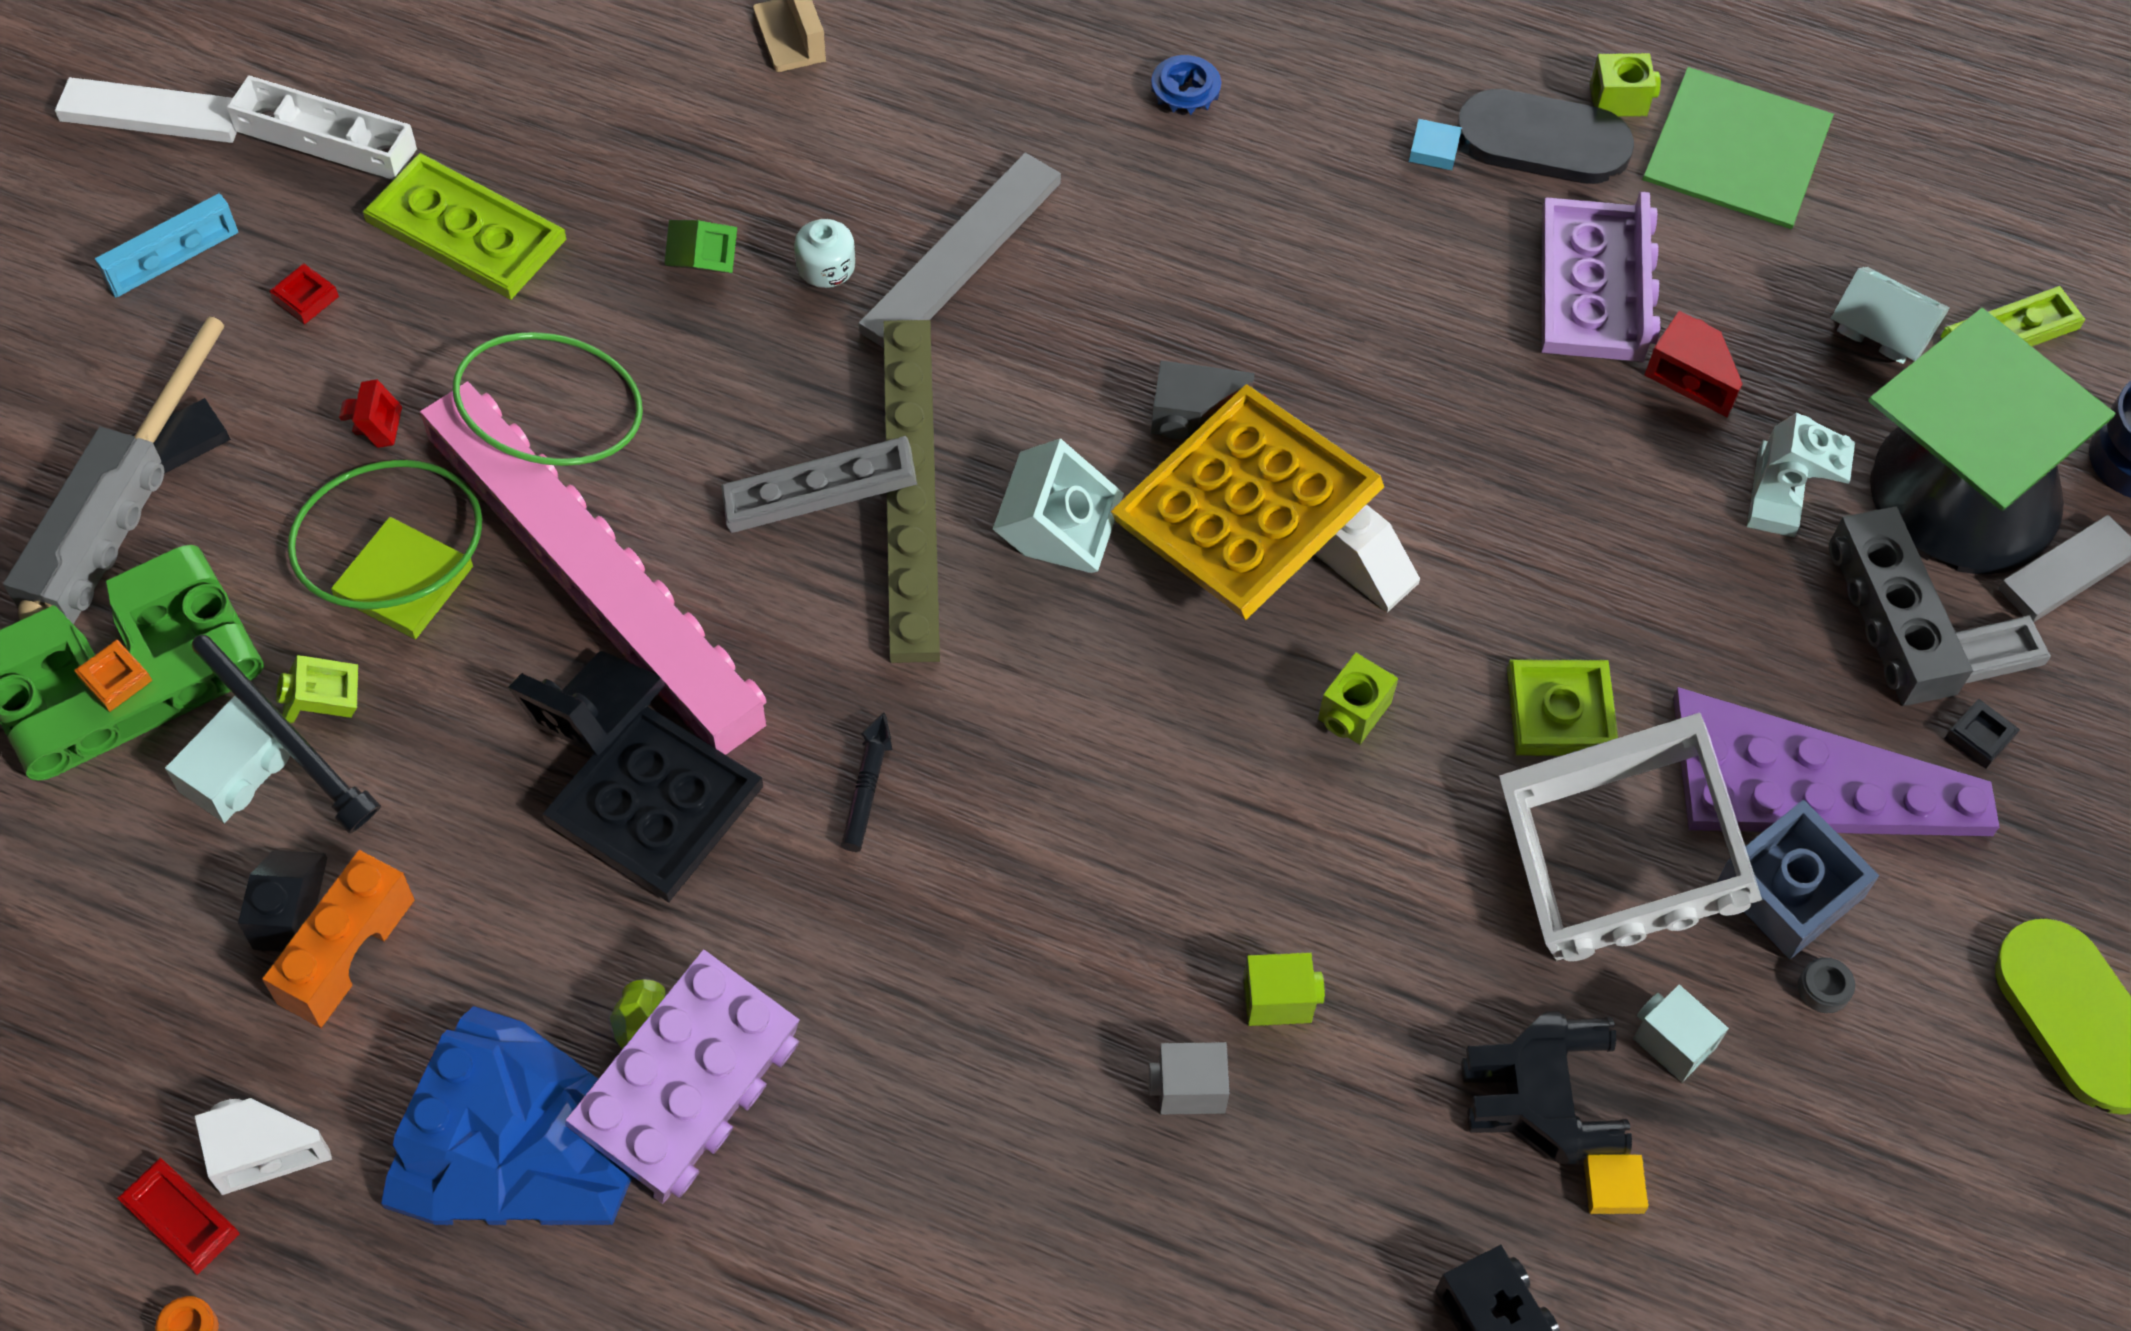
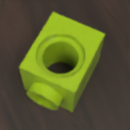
[1590,53,1661,117]
[1318,652,1398,745]

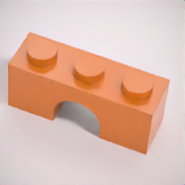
[262,850,415,1028]

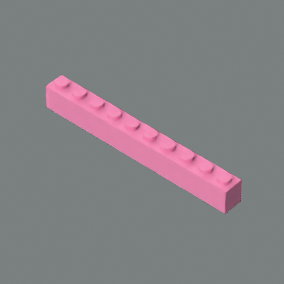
[420,381,766,755]

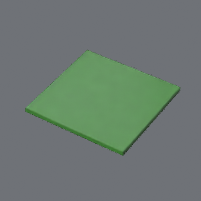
[1643,67,1834,229]
[1868,308,2116,511]

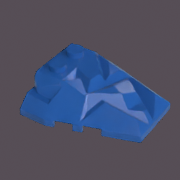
[381,1006,633,1225]

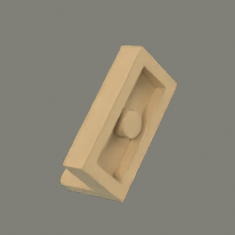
[753,0,826,72]

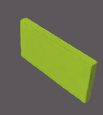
[363,153,566,300]

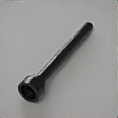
[192,635,381,834]

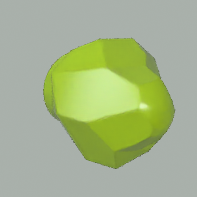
[610,979,666,1049]

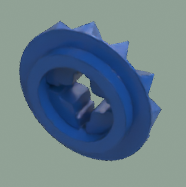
[1151,55,1221,115]

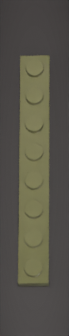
[884,320,940,663]

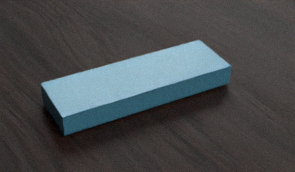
[95,193,238,298]

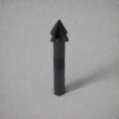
[841,712,892,852]

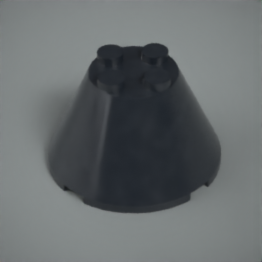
[1870,427,2064,574]

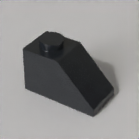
[238,850,327,952]

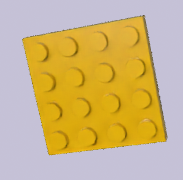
[1111,384,1384,620]

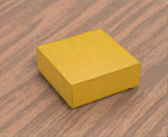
[1584,1155,1648,1214]

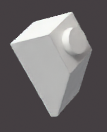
[1315,505,1420,613]
[195,1098,332,1195]

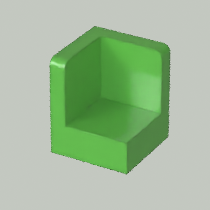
[665,220,737,273]

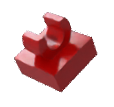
[339,379,403,448]

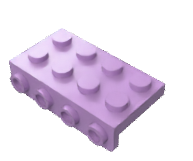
[1542,192,1660,362]
[565,949,800,1204]

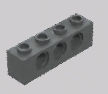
[1829,506,1973,707]

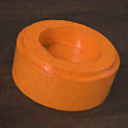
[155,1296,219,1331]

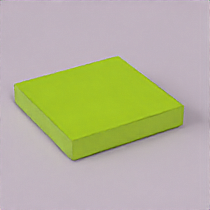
[331,517,473,640]
[1507,660,1618,756]

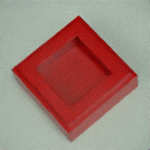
[269,263,339,325]

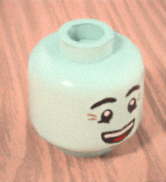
[794,219,855,288]

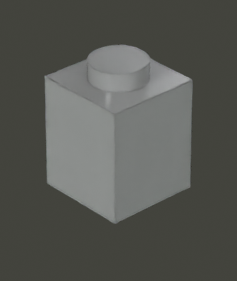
[1149,1042,1230,1115]

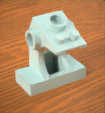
[1747,413,1855,537]

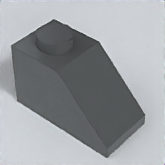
[1151,360,1255,439]

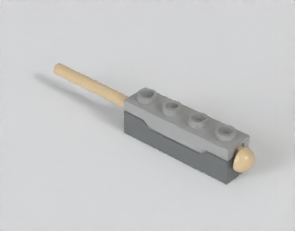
[3,316,224,625]

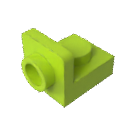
[276,655,358,723]

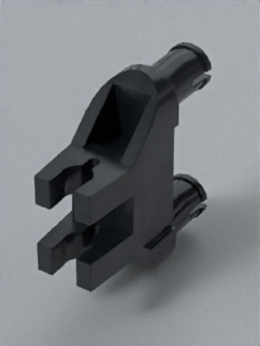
[1461,1011,1632,1164]

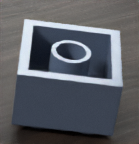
[1716,799,1879,959]

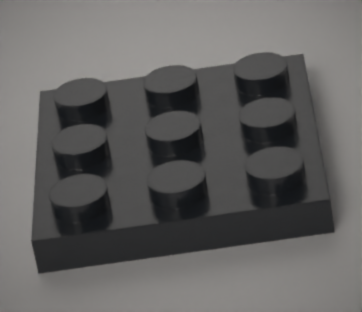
[542,706,763,903]

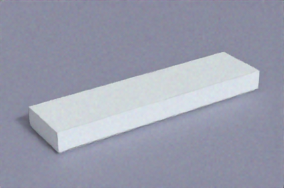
[55,77,237,143]

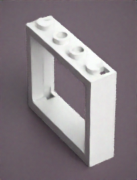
[1499,713,1762,961]

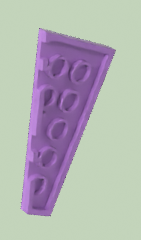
[1673,687,1999,836]

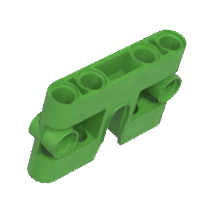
[0,545,264,781]

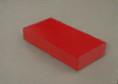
[117,1157,240,1275]

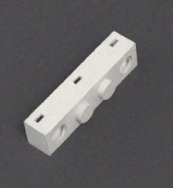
[227,75,417,180]

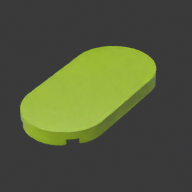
[1995,919,2131,1115]

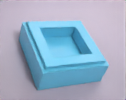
[1409,119,1462,170]

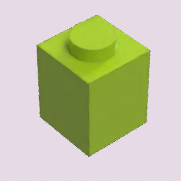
[1243,953,1325,1026]

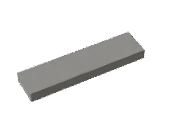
[721,436,917,533]

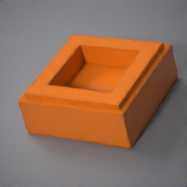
[74,639,152,712]

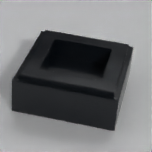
[1945,699,2020,769]

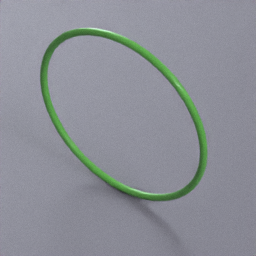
[453,332,643,466]
[288,460,482,609]

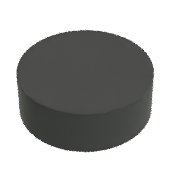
[1798,957,1855,1013]

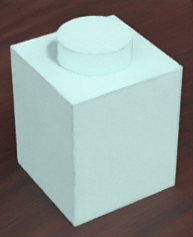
[1633,985,1729,1083]

